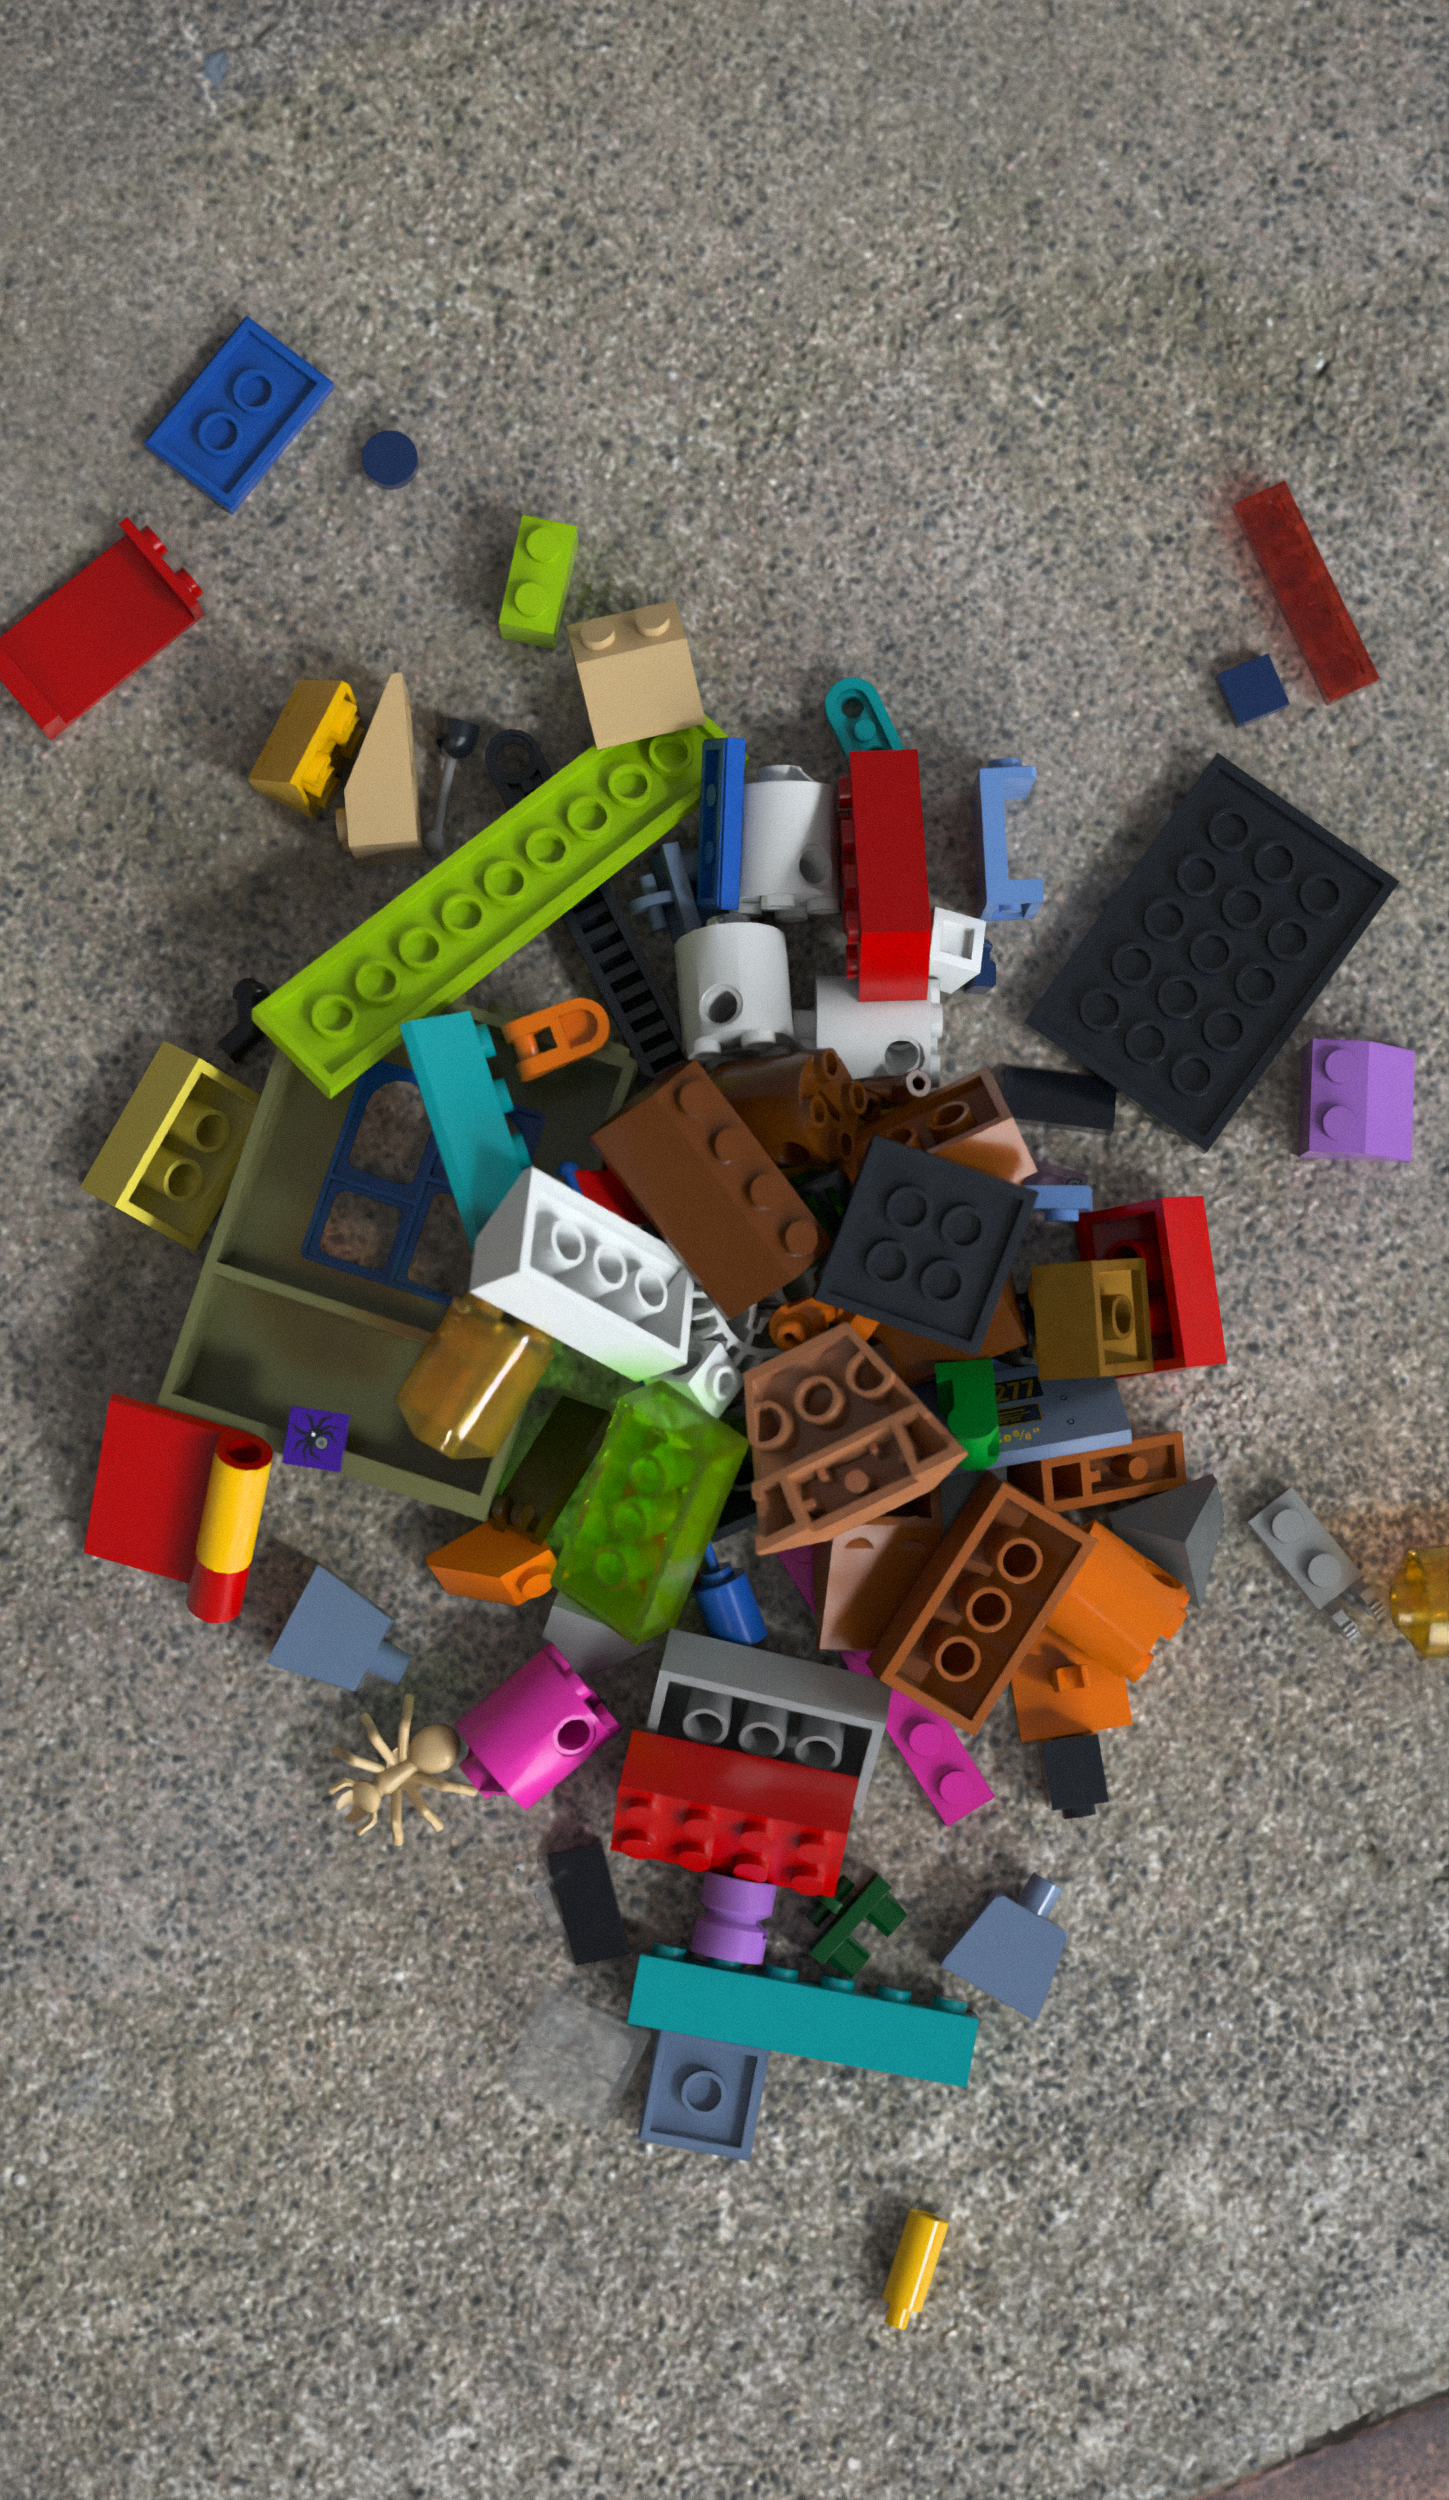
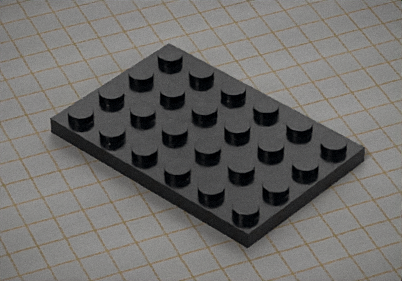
[1022,752,1400,1154]

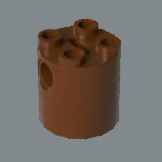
[708,1048,867,1170]

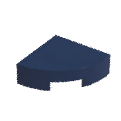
[964,939,996,995]

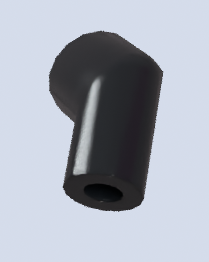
[217,978,271,1063]

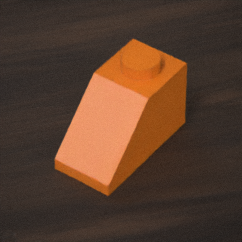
[424,1521,567,1606]

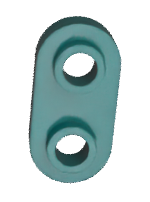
[824,677,904,767]

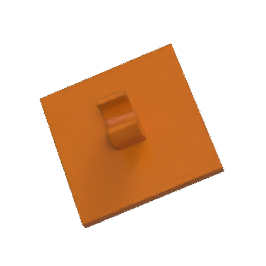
[1010,1624,1133,1743]

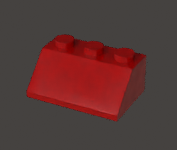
[1075,1196,1227,1379]

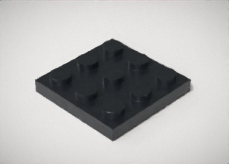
[812,1132,1039,1356]

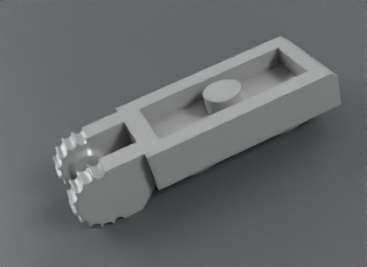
[1245,1487,1387,1643]

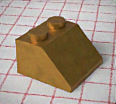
[1028,1258,1154,1381]

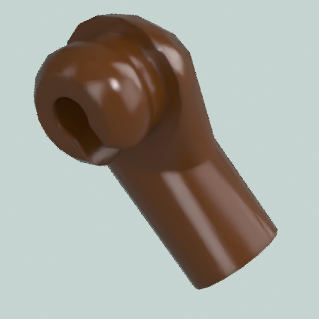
[858,1069,931,1121]

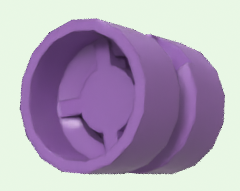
[690,1870,777,1964]

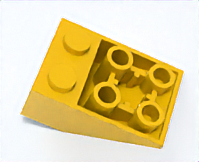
[248,679,366,819]

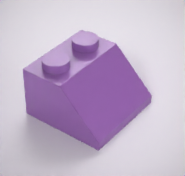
[1298,1038,1415,1163]

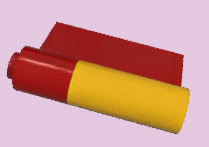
[83,1393,273,1624]

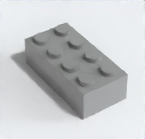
[645,1628,892,1811]

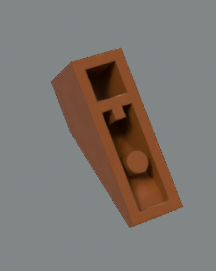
[1007,1430,1187,1512]

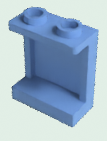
[971,758,1044,921]

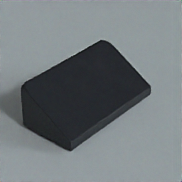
[1002,1066,1116,1136]
[547,1840,631,1966]

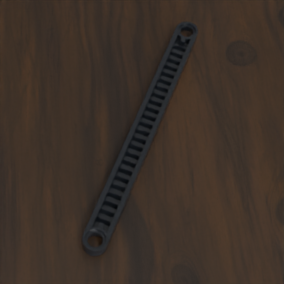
[485,729,786,1323]

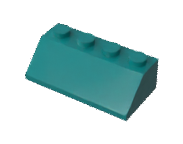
[399,1011,532,1253]

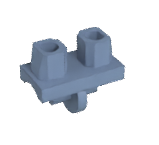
[628,841,725,952]

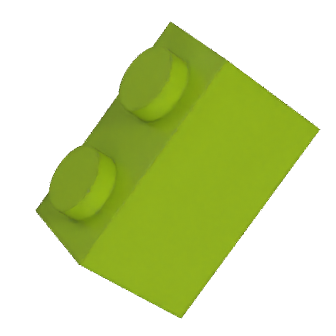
[498,514,579,650]

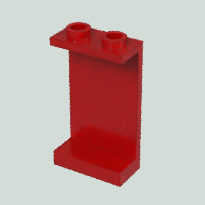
[0,517,205,741]

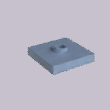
[637,2029,770,2162]

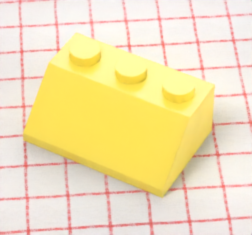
[80,1041,261,1252]

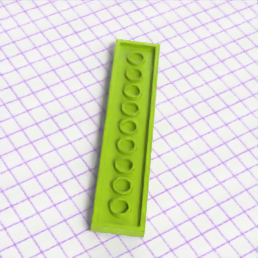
[252,713,750,1100]

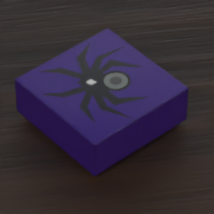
[282,1405,351,1473]

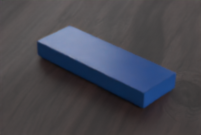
[696,737,746,910]

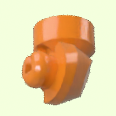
[769,1294,880,1352]

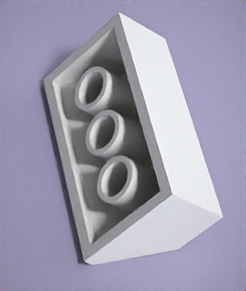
[469,1167,695,1382]

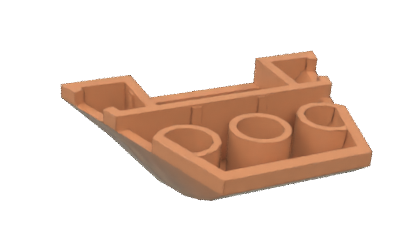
[743,1322,969,1556]

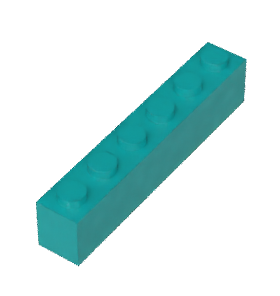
[627,1942,979,2088]

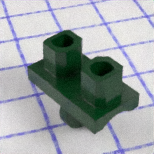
[805,1872,907,1977]

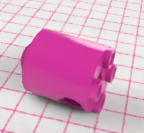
[454,1642,623,1811]

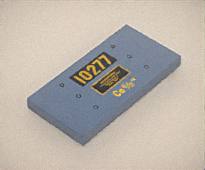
[909,1364,1132,1477]

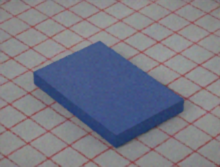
[143,315,335,515]

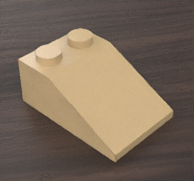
[335,672,425,867]

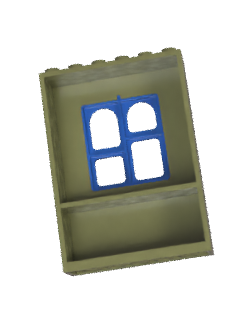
[156,950,638,1522]

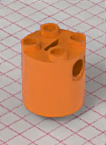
[1046,1519,1191,1683]

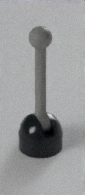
[423,716,481,853]

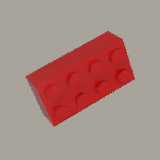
[837,749,932,1002]
[610,1729,859,1898]

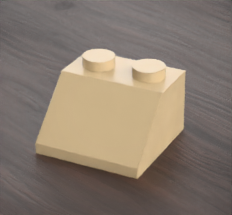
[566,600,706,750]

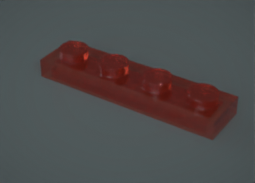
[1232,480,1380,706]

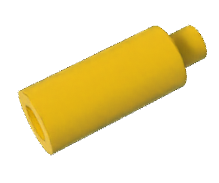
[882,2208,949,2330]

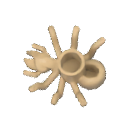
[327,1693,478,1846]

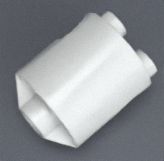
[729,765,840,923]
[674,913,796,1075]
[792,976,943,1088]

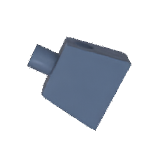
[267,1565,413,1691]
[937,1872,1068,2021]

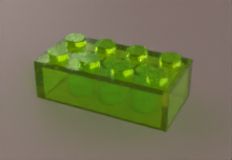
[549,1380,750,1646]

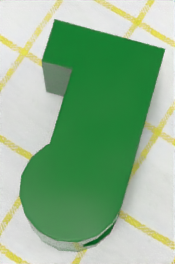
[935,1358,1001,1471]

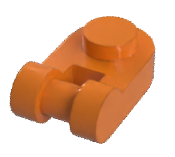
[501,997,610,1082]

